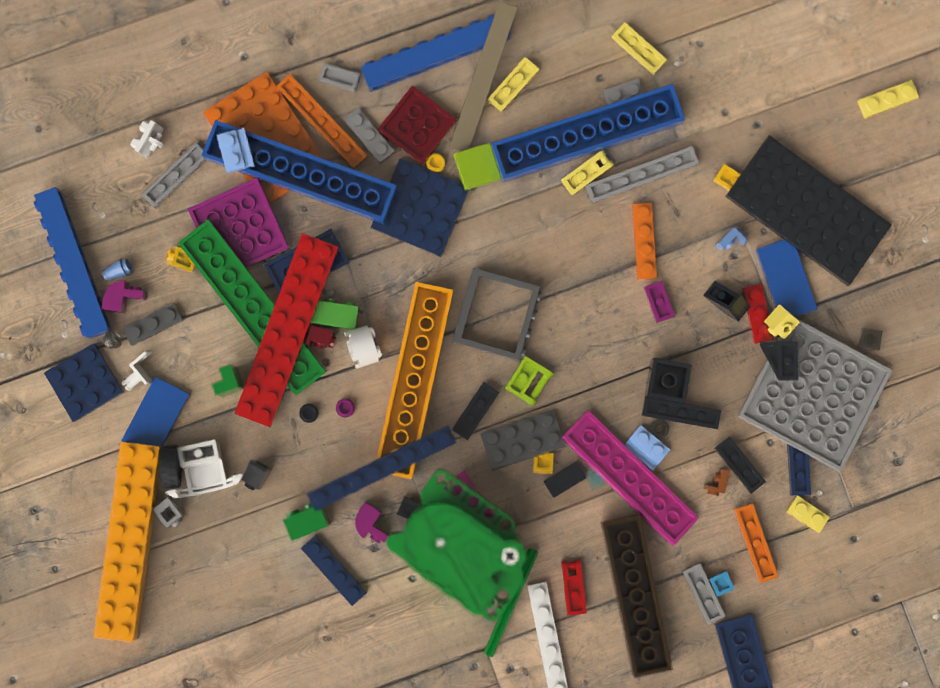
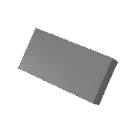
[319,63,361,92]

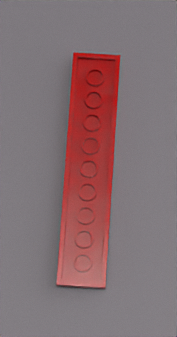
[234,233,339,427]

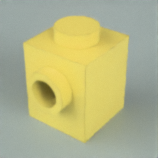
[764,304,800,339]

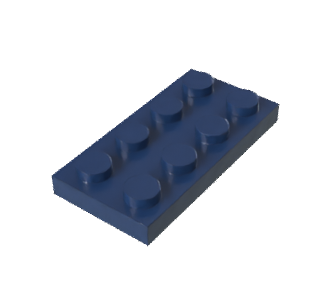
[264,229,350,293]
[714,614,773,688]

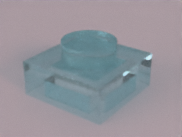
[584,469,608,491]

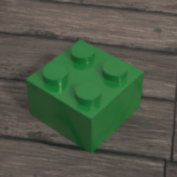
[283,503,331,541]

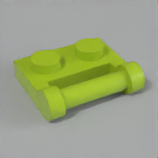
[505,356,554,407]

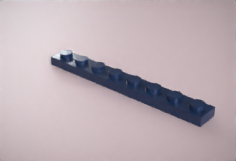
[306,425,457,511]

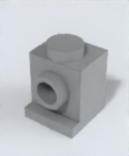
[152,497,184,528]

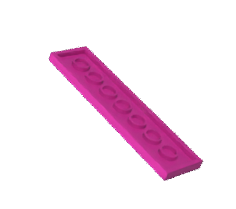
[562,410,699,546]

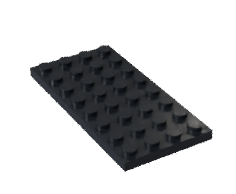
[725,135,892,286]

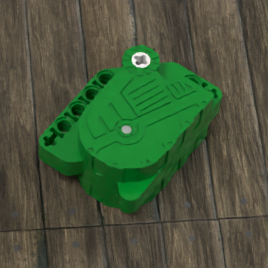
[386,468,526,621]

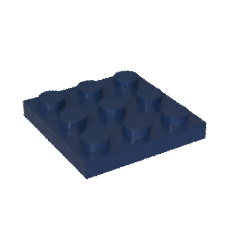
[44,343,124,422]

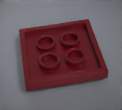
[377,85,457,165]

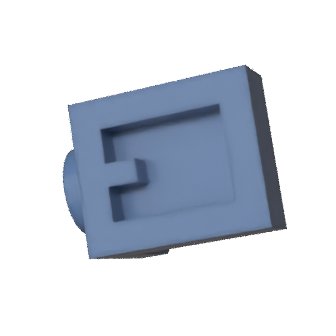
[715,227,748,251]

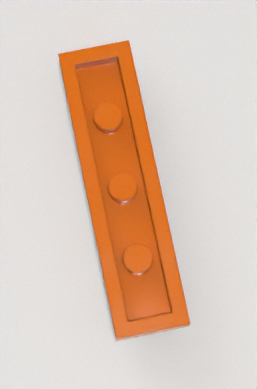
[632,203,657,280]
[733,503,779,583]

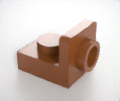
[703,469,730,496]

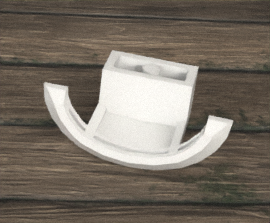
[166,440,242,498]

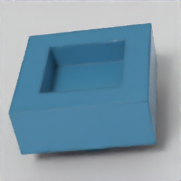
[708,571,735,597]

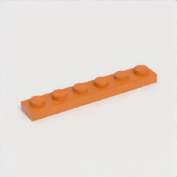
[276,74,368,169]

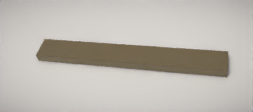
[449,1,517,151]

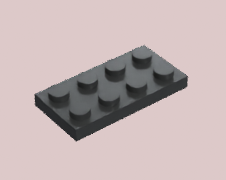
[480,410,566,471]

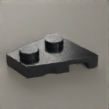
[760,341,798,381]

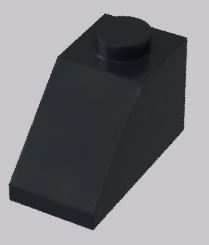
[703,281,750,322]
[241,460,272,491]

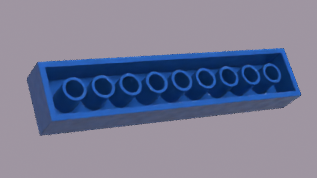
[491,84,685,183]
[201,120,397,225]

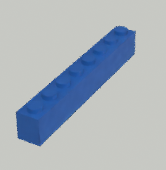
[361,13,511,93]
[34,187,112,339]

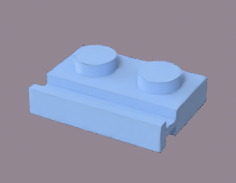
[217,128,255,173]
[624,425,670,471]

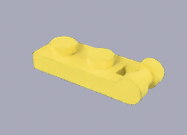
[561,149,615,196]

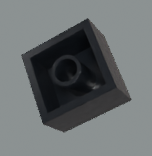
[645,358,692,403]

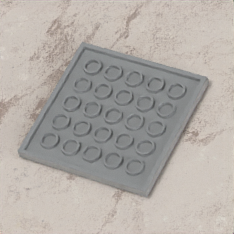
[737,319,893,472]

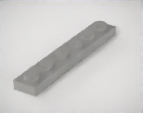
[585,146,699,204]

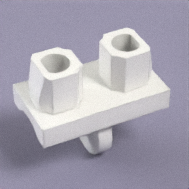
[131,120,164,158]

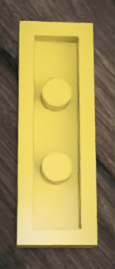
[612,22,667,75]
[488,57,539,113]
[858,80,919,118]

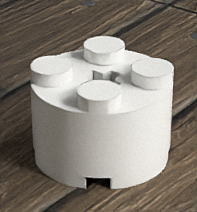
[344,325,382,369]

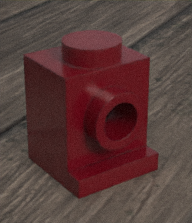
[306,325,337,350]

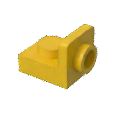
[166,246,195,273]

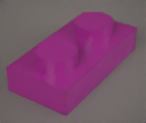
[643,281,675,323]

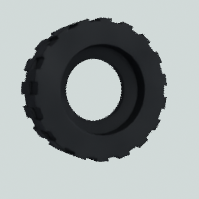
[160,445,182,489]

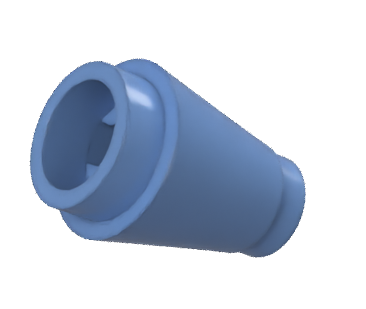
[102,258,133,281]

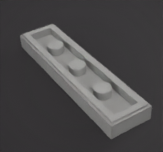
[141,142,206,209]

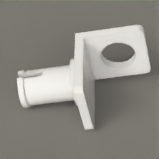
[122,350,153,391]

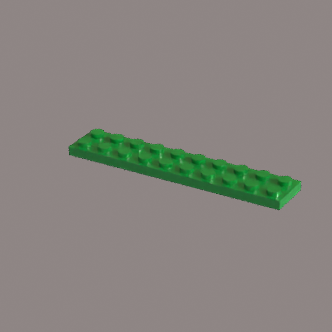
[178,219,327,396]

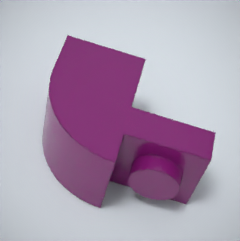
[102,281,147,313]
[355,502,389,544]

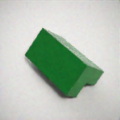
[211,364,244,397]

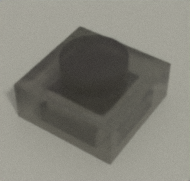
[859,328,883,350]

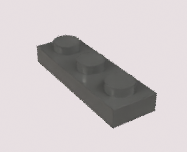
[123,303,184,346]

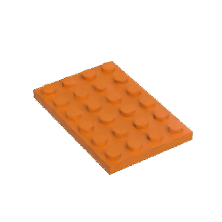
[203,71,324,204]

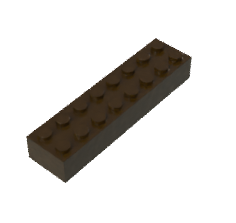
[600,514,673,678]

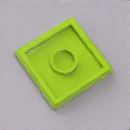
[453,143,501,191]

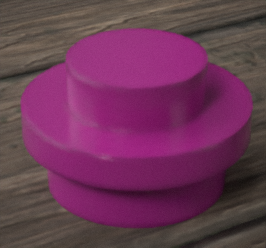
[336,398,355,418]

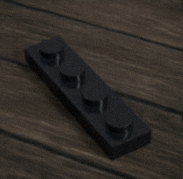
[641,397,721,429]

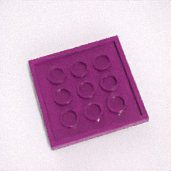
[188,178,289,267]

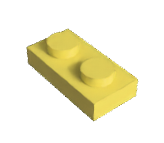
[786,495,830,533]

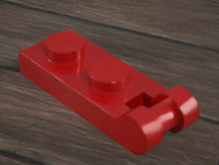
[561,559,587,616]

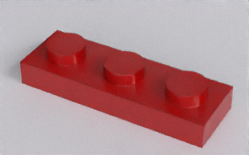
[742,284,774,344]

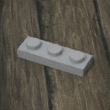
[344,108,395,164]
[682,563,725,625]

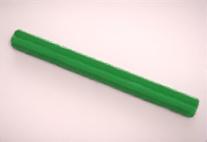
[484,548,538,657]

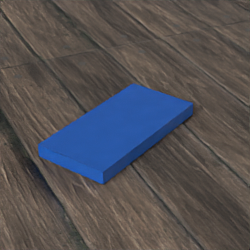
[756,240,817,317]
[119,377,190,446]

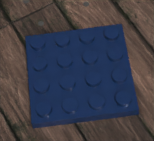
[370,158,470,257]

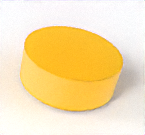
[426,153,445,173]

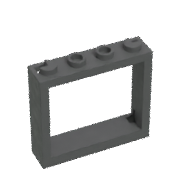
[452,268,542,361]

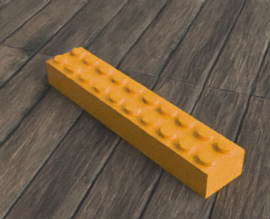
[376,282,453,480]
[94,442,161,642]

